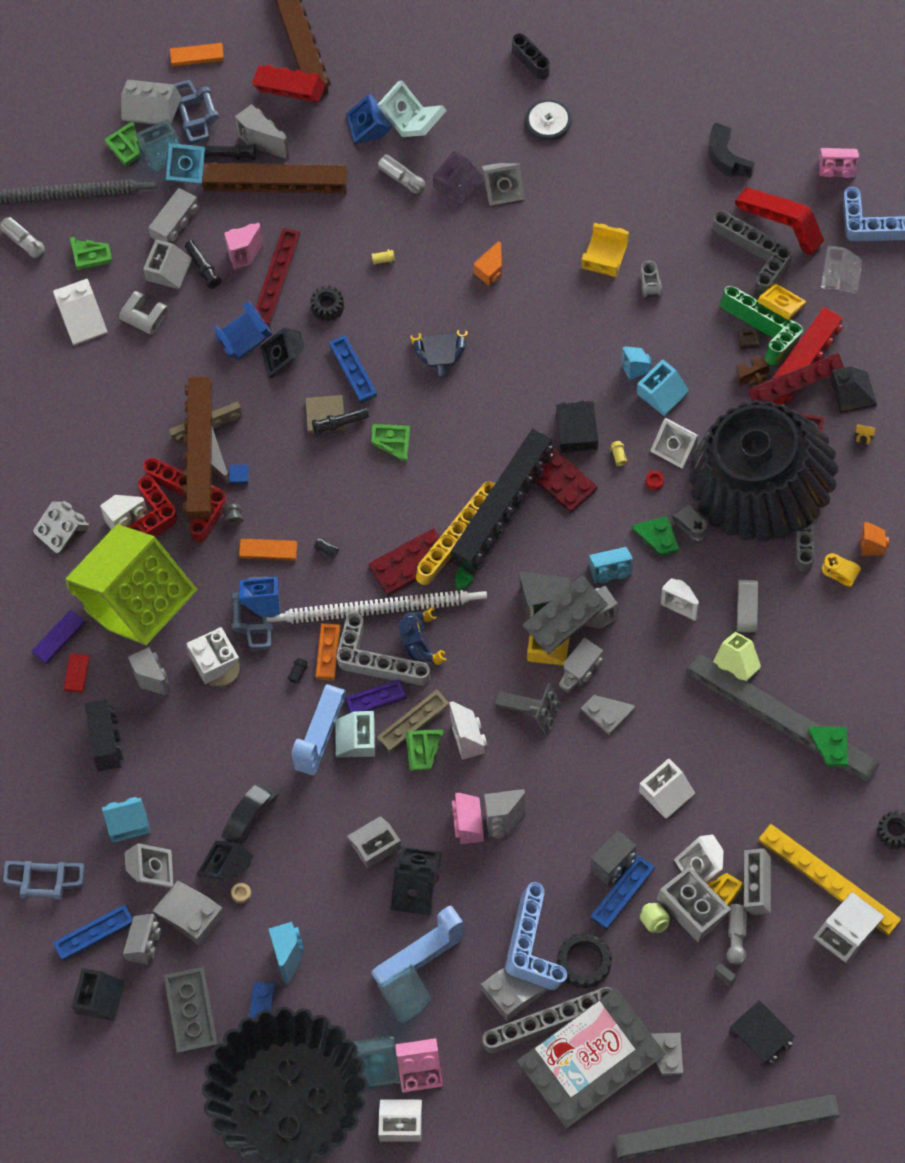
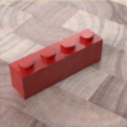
[252,64,326,103]

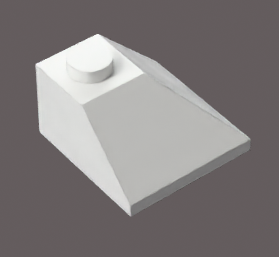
[661,578,699,621]
[674,835,723,883]

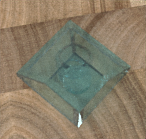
[377,964,432,1024]

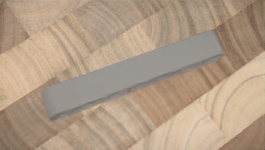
[483,987,613,1054]

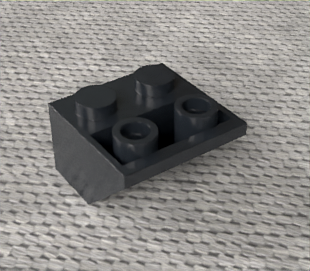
[72,968,124,1021]

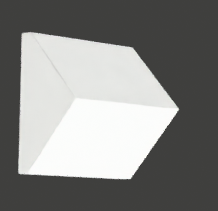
[650,418,698,469]

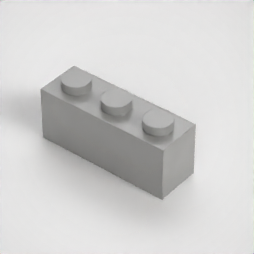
[148,188,199,243]
[744,848,771,916]

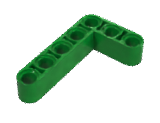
[720,286,803,365]

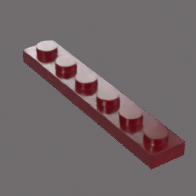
[255,228,300,327]
[748,353,844,403]

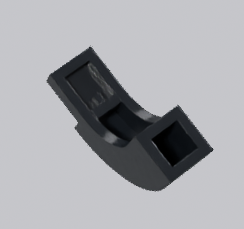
[709,122,755,177]
[221,784,279,844]

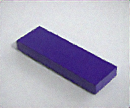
[32,609,86,664]
[345,679,406,713]

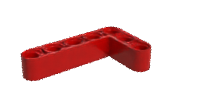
[735,187,824,255]
[143,458,227,542]
[127,476,177,537]

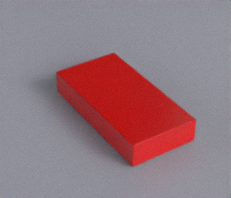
[63,653,90,693]

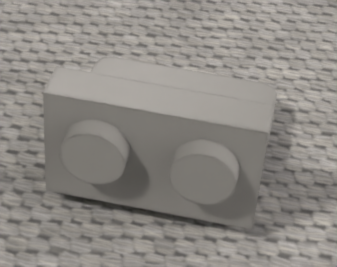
[33,501,89,553]

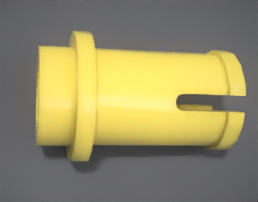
[372,249,395,265]
[610,441,628,466]

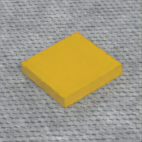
[757,284,806,320]

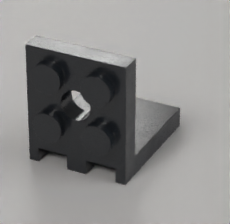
[390,846,442,916]

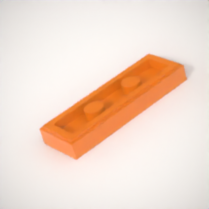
[170,43,224,66]
[239,539,298,561]
[315,624,341,681]

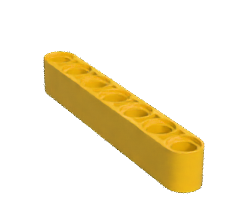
[416,482,495,585]

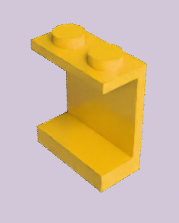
[581,223,629,277]

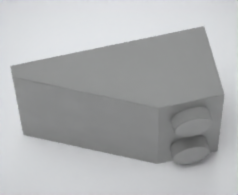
[153,880,225,946]
[481,962,549,1022]

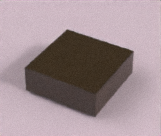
[738,329,759,350]

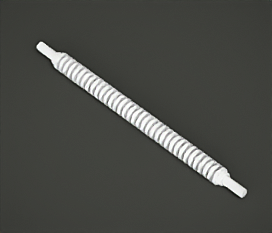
[267,590,487,624]

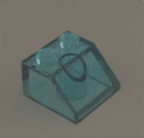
[354,1035,401,1088]

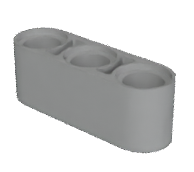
[737,580,758,633]

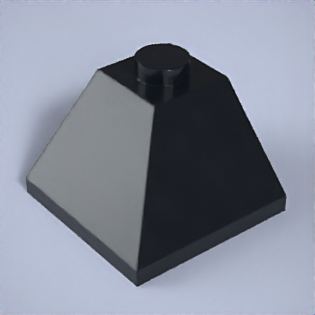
[261,327,304,378]
[831,366,877,413]
[197,841,254,879]

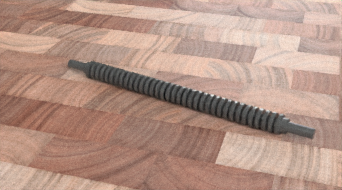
[0,179,156,204]

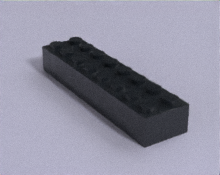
[451,428,554,575]

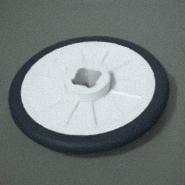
[525,99,572,139]

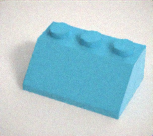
[269,922,304,985]

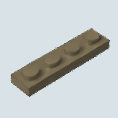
[169,401,242,444]
[377,690,450,753]

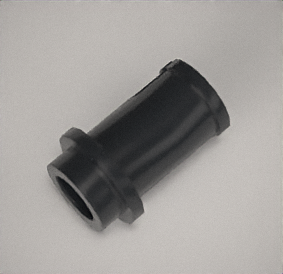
[314,538,339,558]
[287,658,308,684]

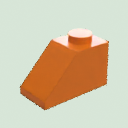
[473,241,502,286]
[860,522,889,556]

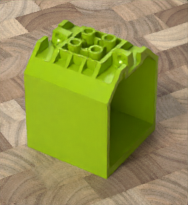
[65,524,198,645]

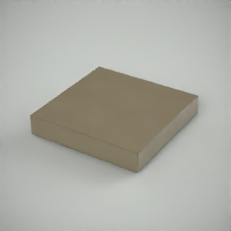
[306,395,345,434]

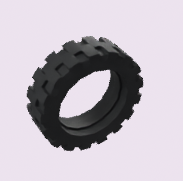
[557,932,612,989]

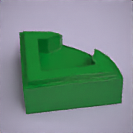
[455,566,474,592]

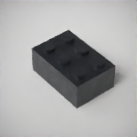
[85,699,124,772]

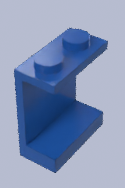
[213,301,273,360]

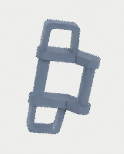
[173,80,219,145]
[231,576,273,650]
[3,861,85,900]

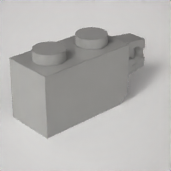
[559,638,604,693]

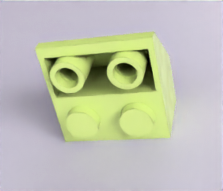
[713,631,761,681]

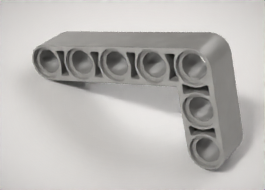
[337,613,430,686]

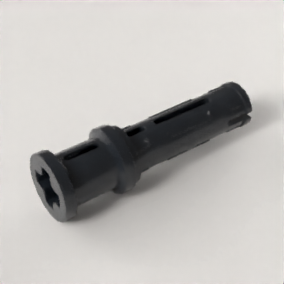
[201,144,256,160]
[184,240,222,289]
[312,407,369,436]

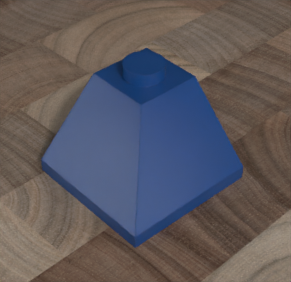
[346,94,393,144]
[239,577,280,618]

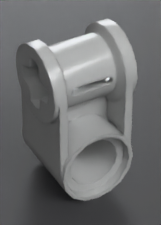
[640,261,662,298]

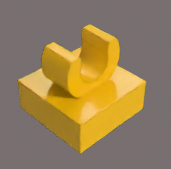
[855,424,876,445]

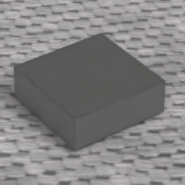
[714,964,736,987]

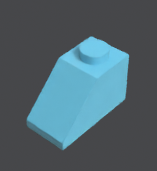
[622,346,652,380]

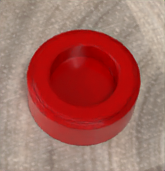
[645,471,665,491]

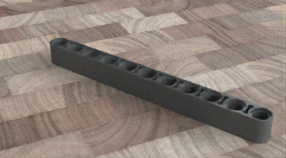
[686,654,879,781]
[613,1095,840,1160]

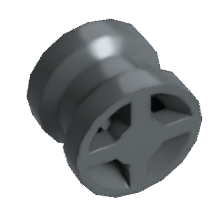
[222,504,243,526]

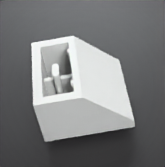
[100,495,148,530]
[187,627,239,684]
[639,759,695,819]
[378,1100,422,1142]

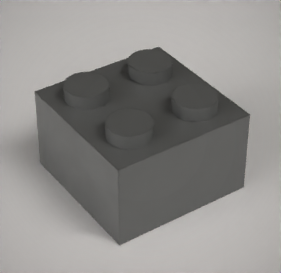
[590,830,636,886]

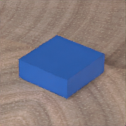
[229,464,249,485]

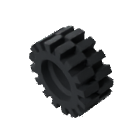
[310,285,344,321]
[877,810,905,850]

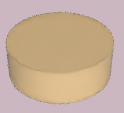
[231,883,251,904]

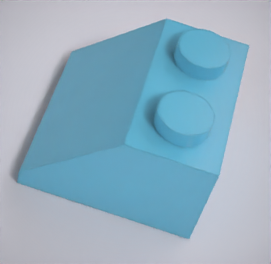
[166,143,205,183]

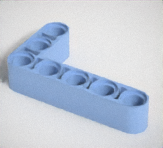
[843,187,905,242]
[292,684,346,776]
[505,882,567,990]
[371,906,465,990]

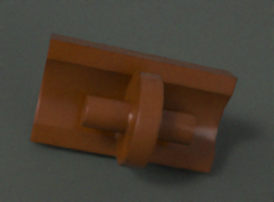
[736,355,770,386]

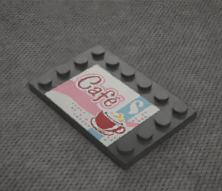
[517,988,666,1129]

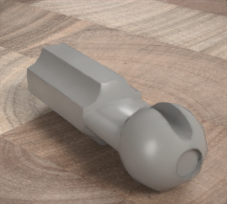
[378,155,425,194]
[0,217,45,258]
[726,904,747,965]

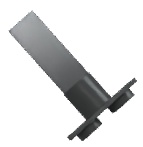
[495,683,561,736]

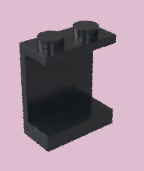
[556,400,599,453]
[729,1000,794,1068]

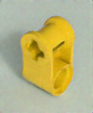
[822,553,861,587]

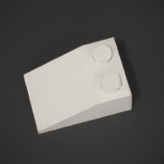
[53,279,108,346]
[449,702,487,760]

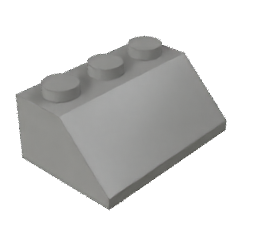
[121,80,182,126]
[484,789,525,839]
[657,866,731,942]

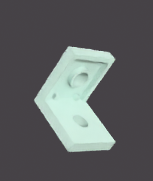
[377,81,447,137]

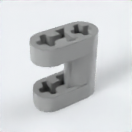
[119,291,169,335]

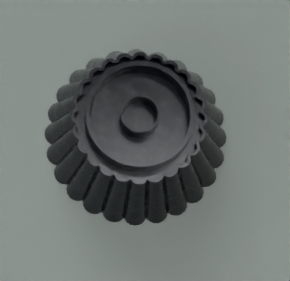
[689,400,839,541]
[201,1006,368,1163]

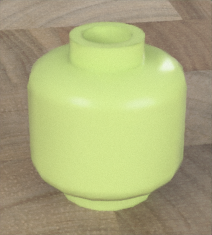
[640,903,670,933]

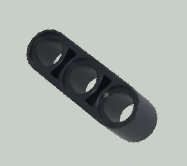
[512,33,550,79]

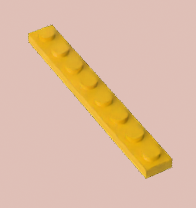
[758,824,901,936]

